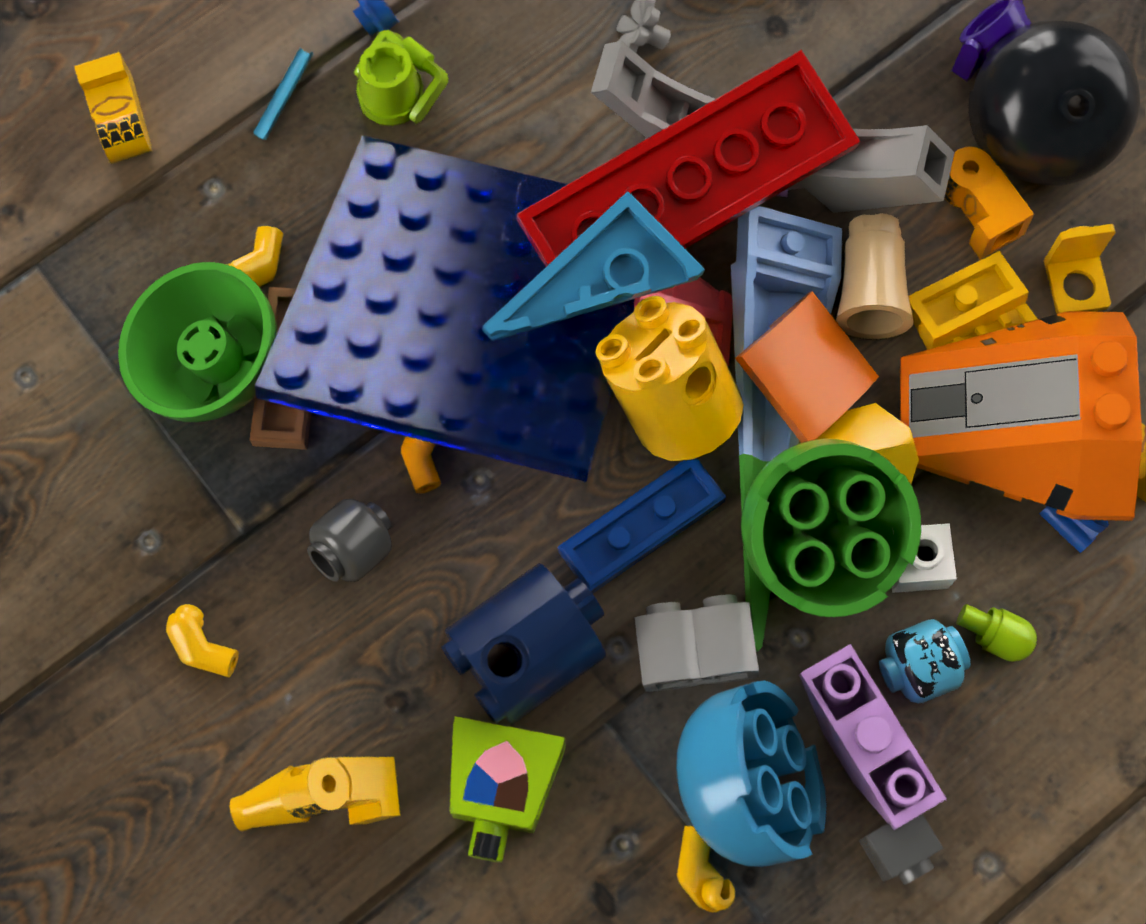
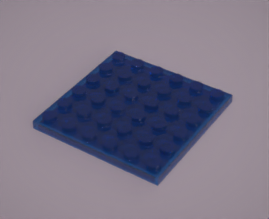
[255,135,635,482]

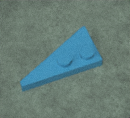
[483,191,705,341]

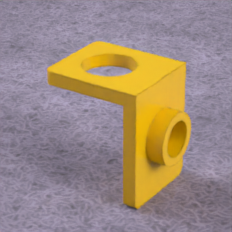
[1043,224,1116,314]

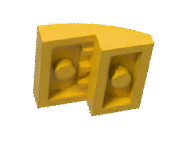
[908,251,1037,350]

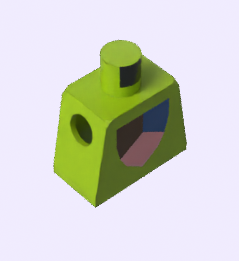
[450,716,566,863]

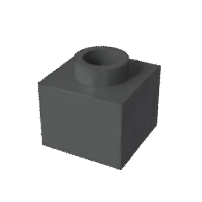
[859,814,944,885]

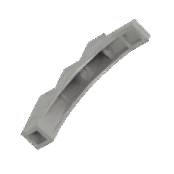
[591,41,955,213]

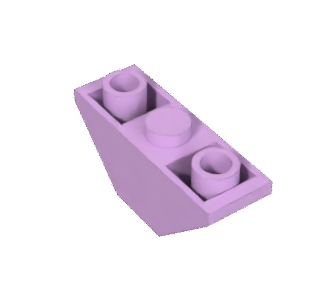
[799,644,946,830]

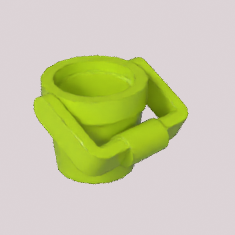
[354,30,448,126]

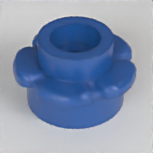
[353,0,399,36]

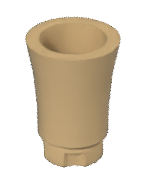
[836,213,914,339]

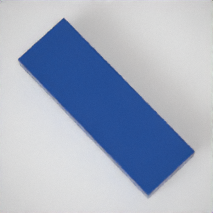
[557,458,726,594]

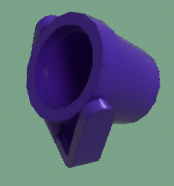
[951,0,1031,81]

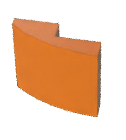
[735,291,879,443]

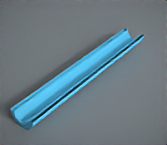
[253,48,313,140]

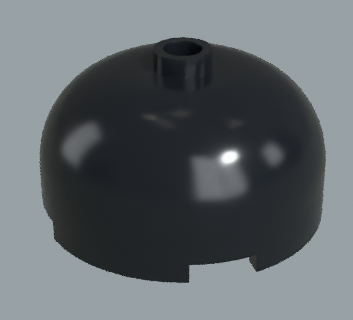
[968,21,1140,186]

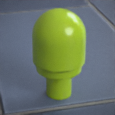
[956,604,1037,662]

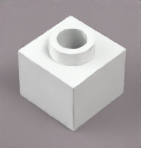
[892,523,957,593]

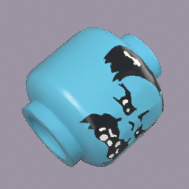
[879,619,971,703]

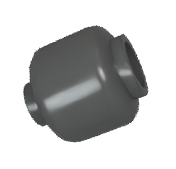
[307,499,392,582]

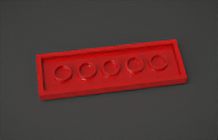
[517,50,861,267]

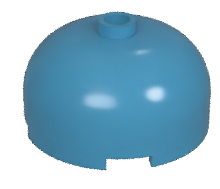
[676,681,826,867]

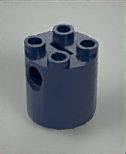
[441,563,606,726]

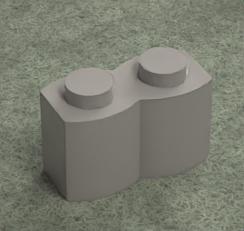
[634,595,760,692]

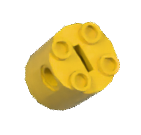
[595,296,744,461]

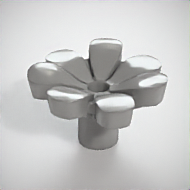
[616,0,671,53]

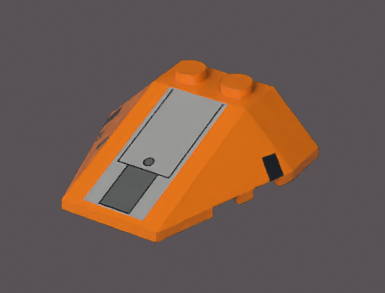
[900,311,1143,521]

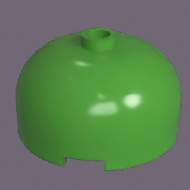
[741,439,921,617]

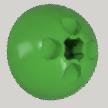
[118,262,278,422]

